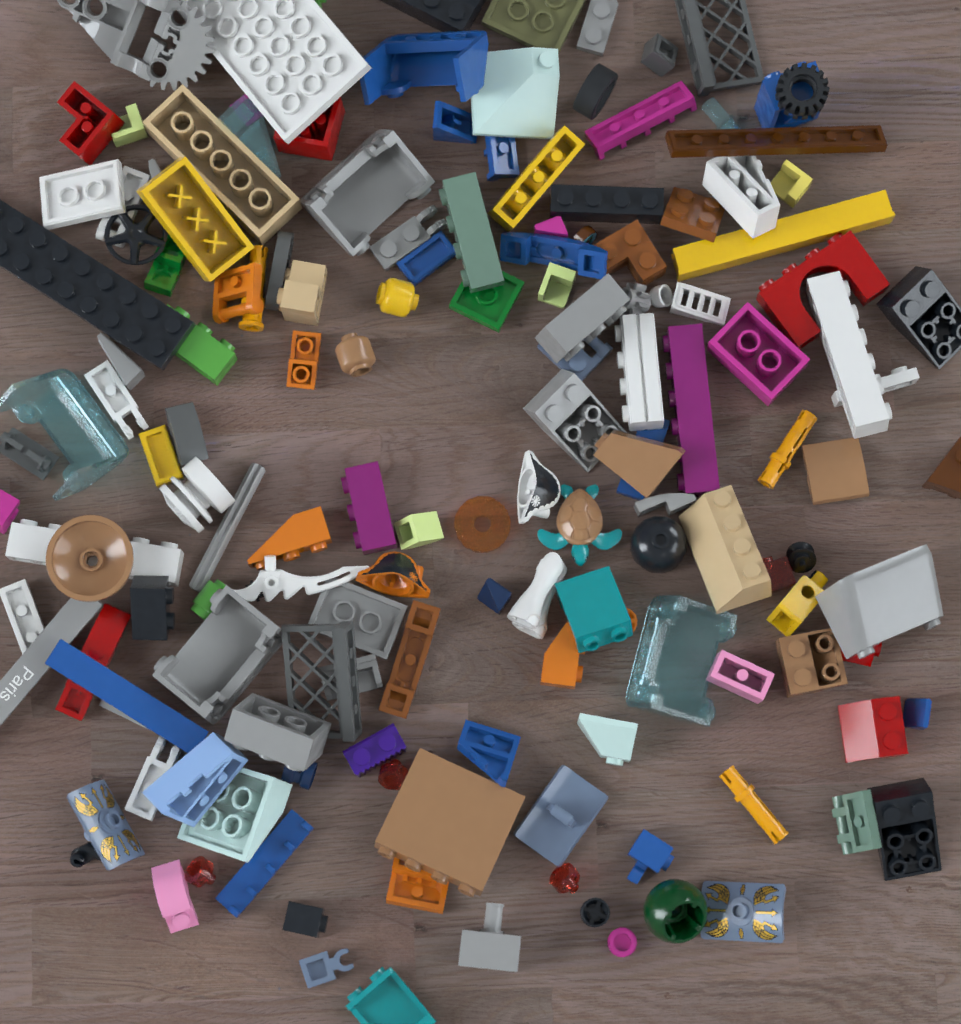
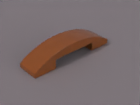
[379,600,441,719]

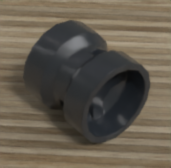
[580,898,610,928]

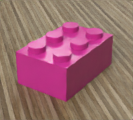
[706,302,810,406]

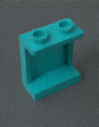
[555,566,633,653]
[345,966,437,1024]

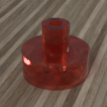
[378,759,408,790]
[185,856,216,888]
[549,863,580,893]

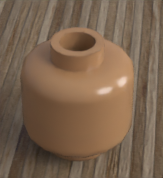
[335,333,376,377]

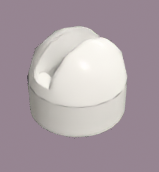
[649,284,673,308]

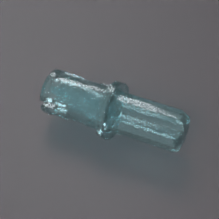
[702,98,741,129]

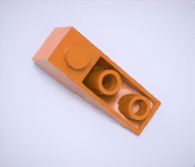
[247,506,332,571]
[540,621,585,689]

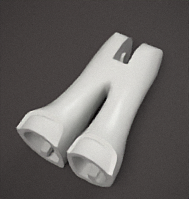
[507,552,567,639]

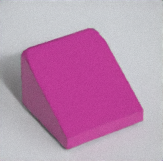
[534,215,568,238]

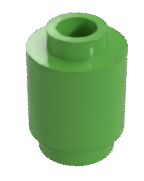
[190,579,226,620]

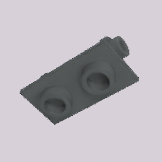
[0,427,60,481]

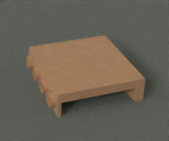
[374,748,525,897]

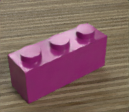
[341,461,397,555]

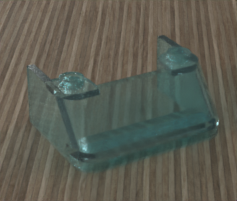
[0,369,129,501]

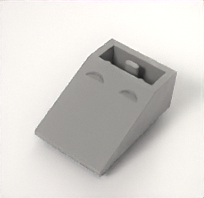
[523,369,627,472]

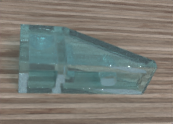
[218,95,281,178]

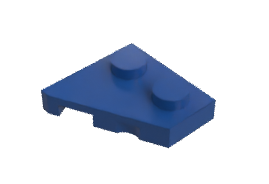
[457,720,521,787]

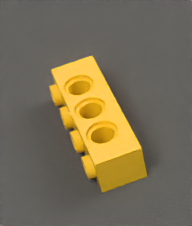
[487,125,585,232]

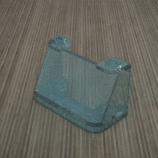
[626,595,738,727]

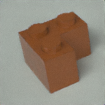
[594,220,667,286]

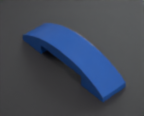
[500,232,608,279]

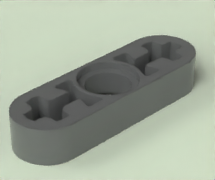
[265,230,294,311]

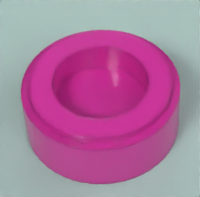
[607,928,637,957]

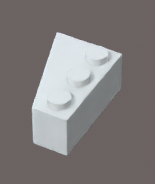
[702,156,780,238]

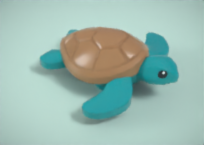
[537,484,622,566]

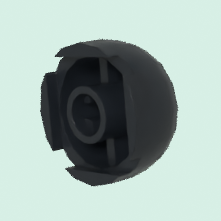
[630,516,687,574]

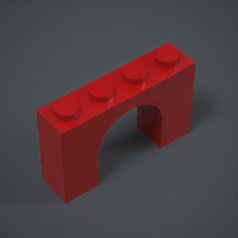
[756,230,890,349]

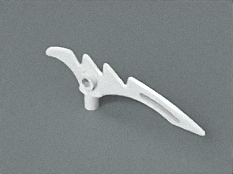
[232,555,370,602]

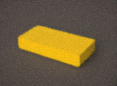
[138,425,184,488]

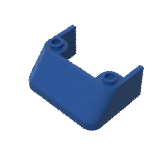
[360,30,489,105]

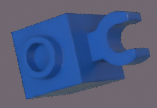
[626,829,674,884]

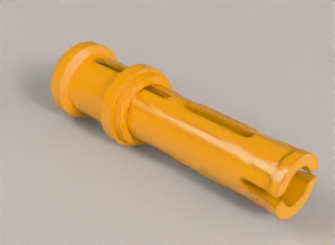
[239,245,268,332]

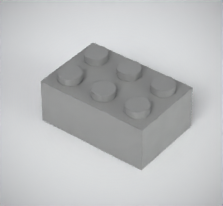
[535,273,630,364]
[224,693,332,771]

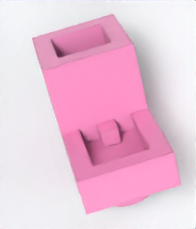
[151,860,199,933]

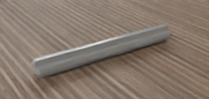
[189,463,265,592]

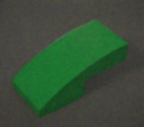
[144,234,186,297]

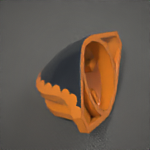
[355,551,430,598]

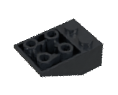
[877,266,961,369]
[867,778,942,881]

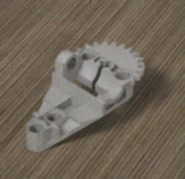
[57,0,215,91]

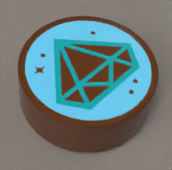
[573,226,598,244]

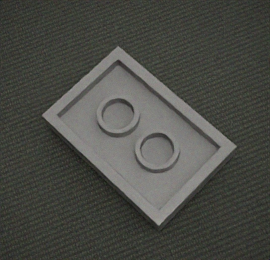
[308,577,408,660]

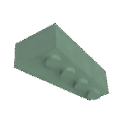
[438,172,504,293]

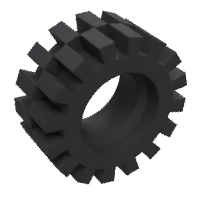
[775,63,829,120]

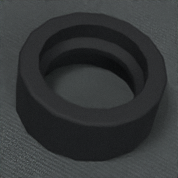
[573,63,618,120]

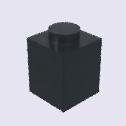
[282,901,329,938]

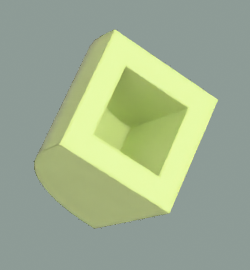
[394,511,444,550]

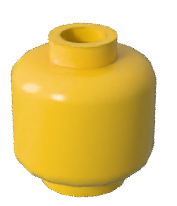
[376,278,419,317]

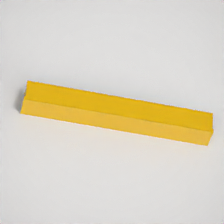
[671,190,895,282]

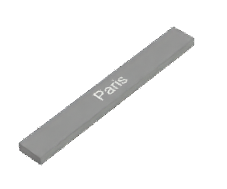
[0,598,103,727]

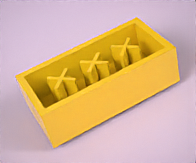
[136,156,254,282]

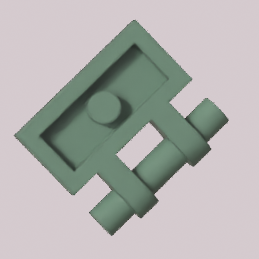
[831,789,882,855]

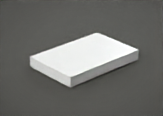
[39,159,126,230]

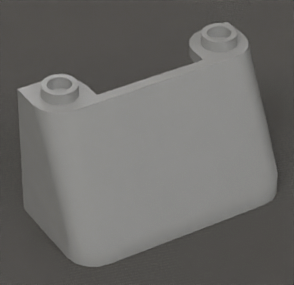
[300,129,435,256]
[815,544,944,659]
[152,585,283,725]

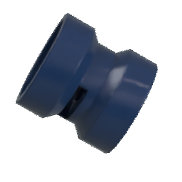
[281,762,318,790]

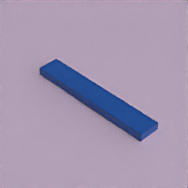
[45,639,209,753]

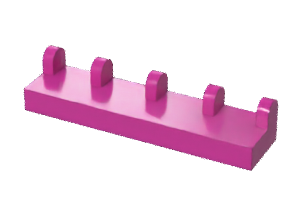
[584,80,697,161]

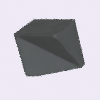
[641,33,678,77]

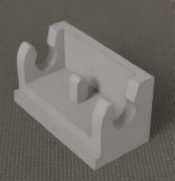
[319,654,383,701]

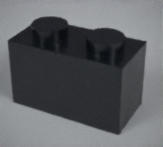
[130,575,175,641]

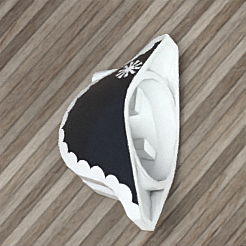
[517,450,561,524]

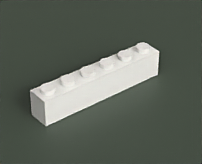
[806,271,892,439]
[5,519,184,587]

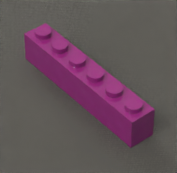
[662,323,720,497]

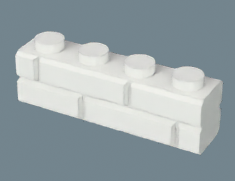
[614,313,664,431]

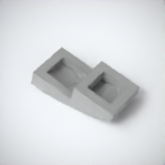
[634,493,697,517]

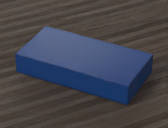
[396,230,455,287]

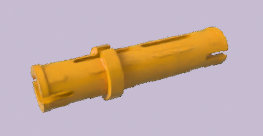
[758,409,818,489]
[719,765,789,844]

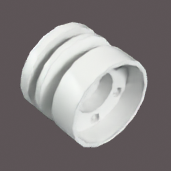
[159,456,235,533]

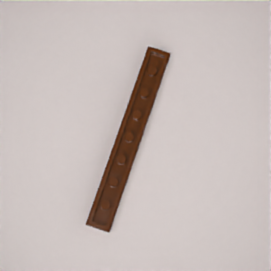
[665,125,887,158]

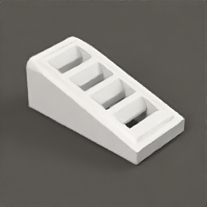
[669,282,731,326]

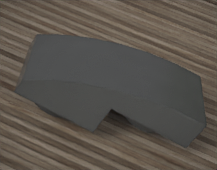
[165,402,209,465]

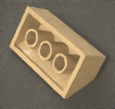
[679,485,772,614]

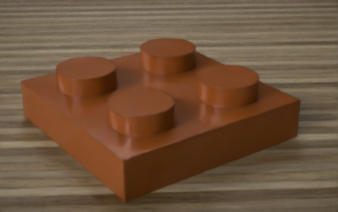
[660,187,725,243]

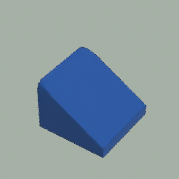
[903,698,932,730]

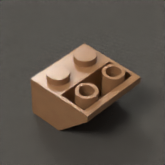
[775,628,848,698]

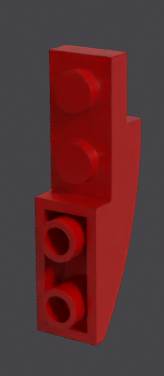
[55,603,131,721]

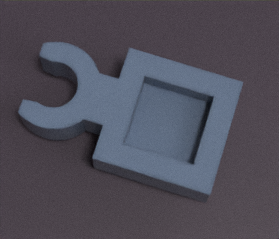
[299,949,354,989]

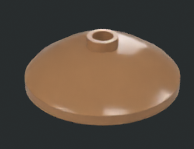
[46,515,134,602]

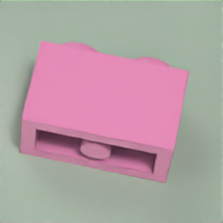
[706,650,775,704]

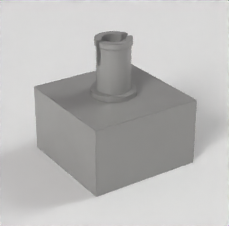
[458,902,521,972]

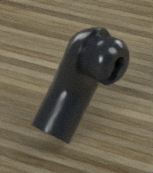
[70,841,101,868]

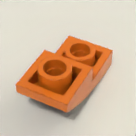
[286,330,322,390]

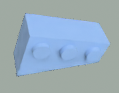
[142,732,248,827]

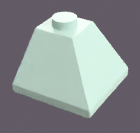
[577,713,638,766]

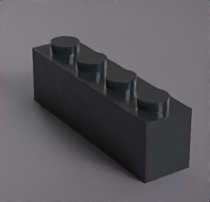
[550,184,664,225]

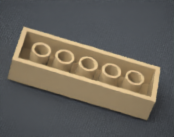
[142,84,302,246]

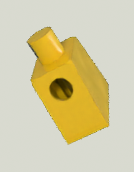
[766,570,828,636]

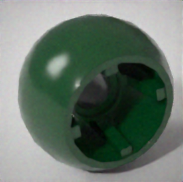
[643,879,708,944]

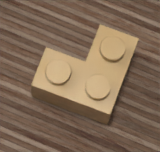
[277,260,328,326]

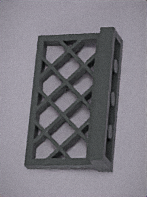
[674,0,764,97]
[281,621,362,741]

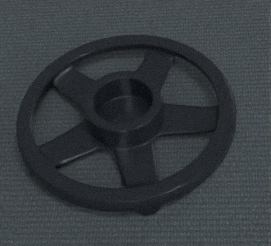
[104,204,168,265]

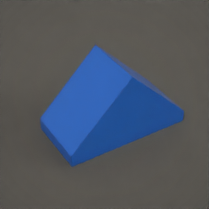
[433,101,477,144]

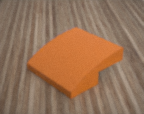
[386,857,449,914]

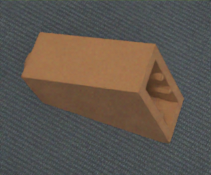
[594,430,686,498]

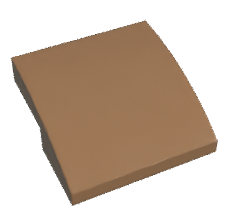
[802,438,869,505]

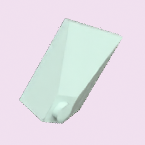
[471,47,560,140]
[177,768,293,863]

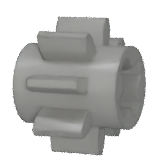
[622,283,652,315]

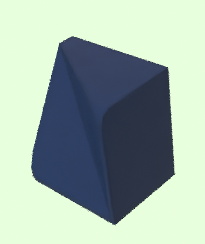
[477,578,512,615]

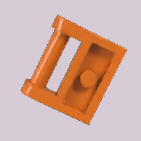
[212,262,264,324]

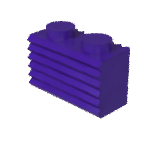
[342,723,407,777]

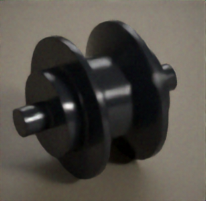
[786,541,817,573]

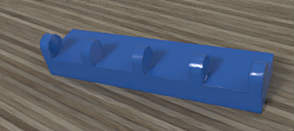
[483,136,520,181]
[215,809,314,918]

